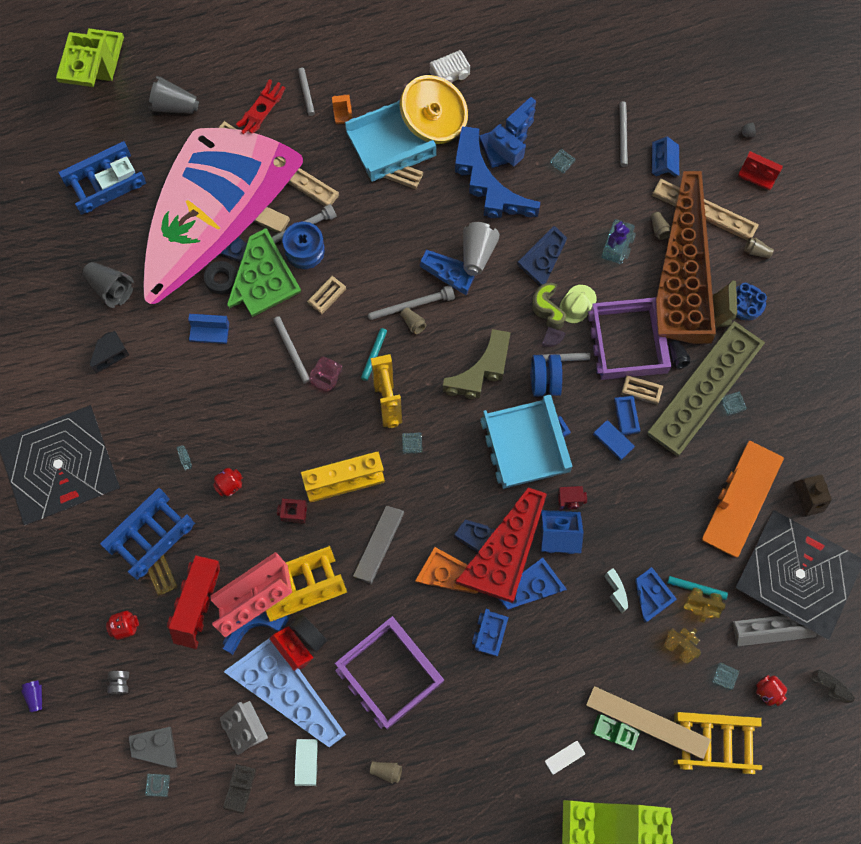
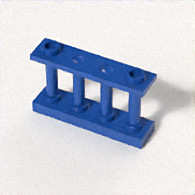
[58,141,146,215]
[100,488,195,580]

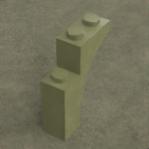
[443,329,511,399]

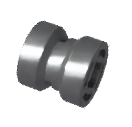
[107,671,129,694]

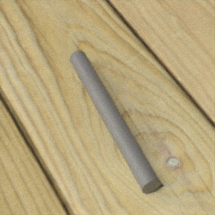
[619,101,628,167]
[273,317,310,384]

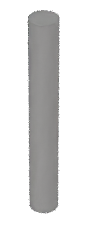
[298,68,315,116]
[543,353,590,362]

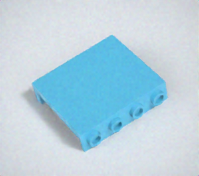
[345,100,436,182]
[480,395,572,489]

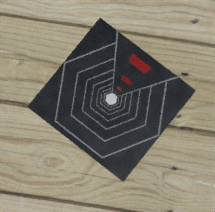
[0,405,120,525]
[736,510,861,640]

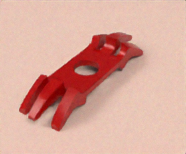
[236,79,285,134]

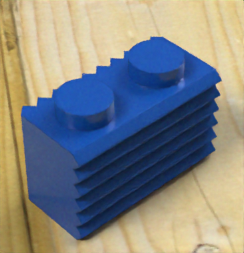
[488,124,526,167]

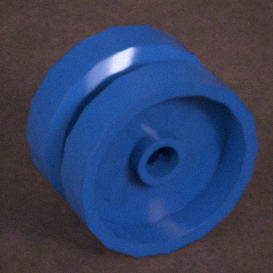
[282,221,325,269]
[530,354,562,396]

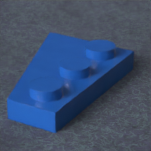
[420,250,475,295]
[498,558,567,610]

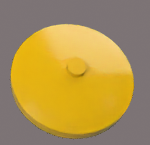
[400,75,468,144]

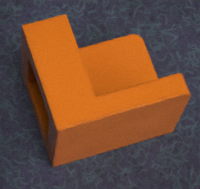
[332,95,352,124]

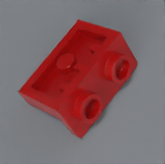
[738,151,783,190]
[270,626,314,671]

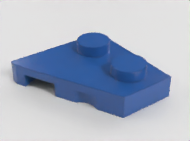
[635,567,677,623]

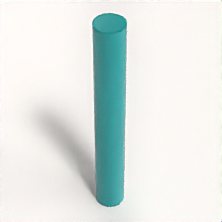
[361,328,387,381]
[667,576,728,600]

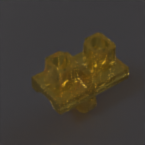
[684,588,726,623]
[664,628,701,664]

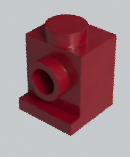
[557,486,587,511]
[277,499,307,524]

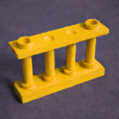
[371,354,402,428]
[301,452,385,503]
[266,546,347,622]
[674,712,762,774]

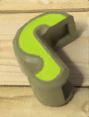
[532,283,566,330]

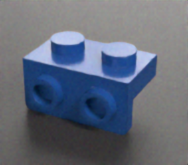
[472,609,509,657]

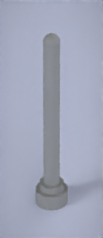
[272,204,337,243]
[368,285,455,320]

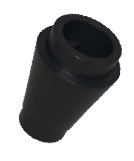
[668,340,691,369]

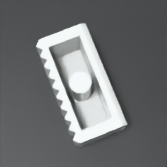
[430,50,470,83]

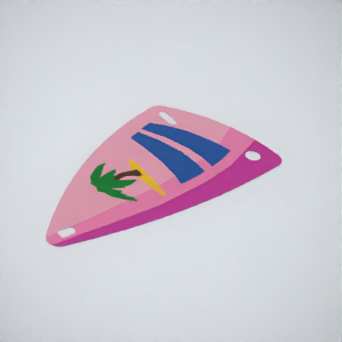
[144,128,303,304]

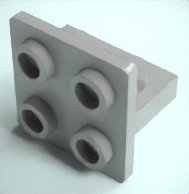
[220,701,268,755]

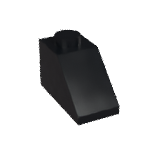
[90,331,129,374]

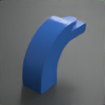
[223,611,291,655]

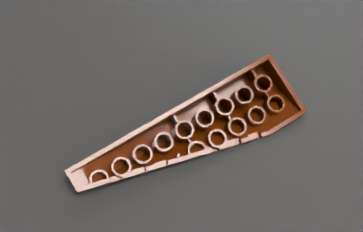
[656,171,716,344]

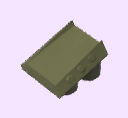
[713,280,737,329]

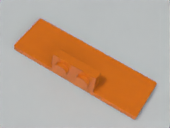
[702,441,784,558]

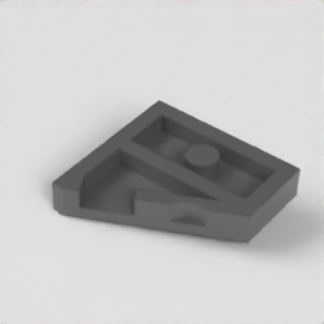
[129,727,177,768]

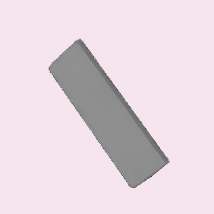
[353,506,404,584]
[733,615,817,646]

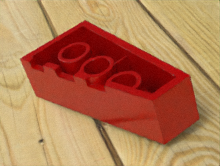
[167,555,220,649]

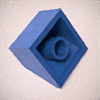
[540,510,583,554]

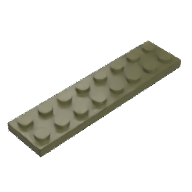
[647,321,765,457]

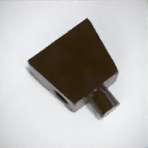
[793,474,832,517]

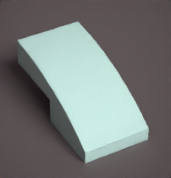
[95,156,135,190]
[604,568,628,613]
[295,739,318,786]

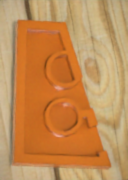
[415,547,478,594]

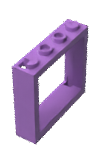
[588,297,671,380]
[335,616,444,730]

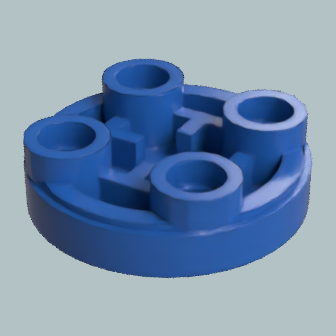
[736,283,767,321]

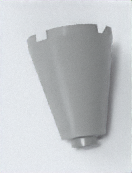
[463,222,500,276]

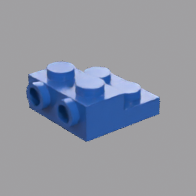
[505,97,536,142]

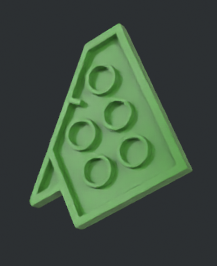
[227,228,301,317]

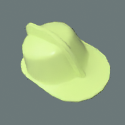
[559,285,596,323]

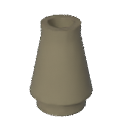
[650,212,671,240]
[744,237,774,259]
[400,307,427,334]
[370,761,402,784]

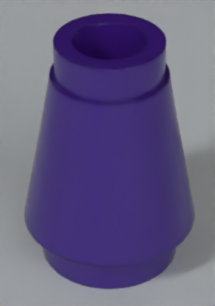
[21,680,43,712]

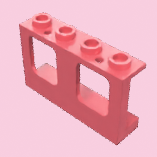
[211,552,292,637]

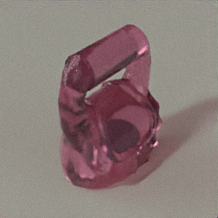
[310,356,342,392]

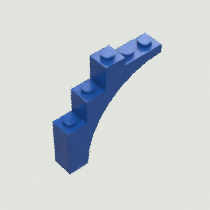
[455,126,540,218]

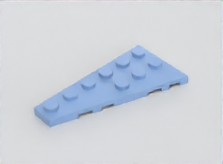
[224,638,346,748]

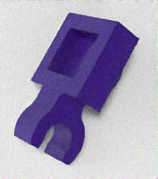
[607,221,630,248]

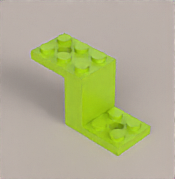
[56,29,124,87]
[562,800,673,844]

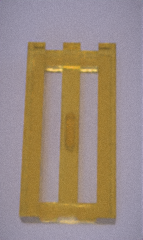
[148,554,177,596]

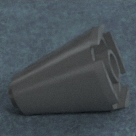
[148,76,199,114]
[83,262,134,308]

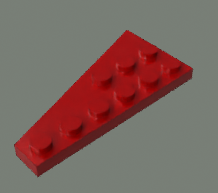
[455,487,547,603]

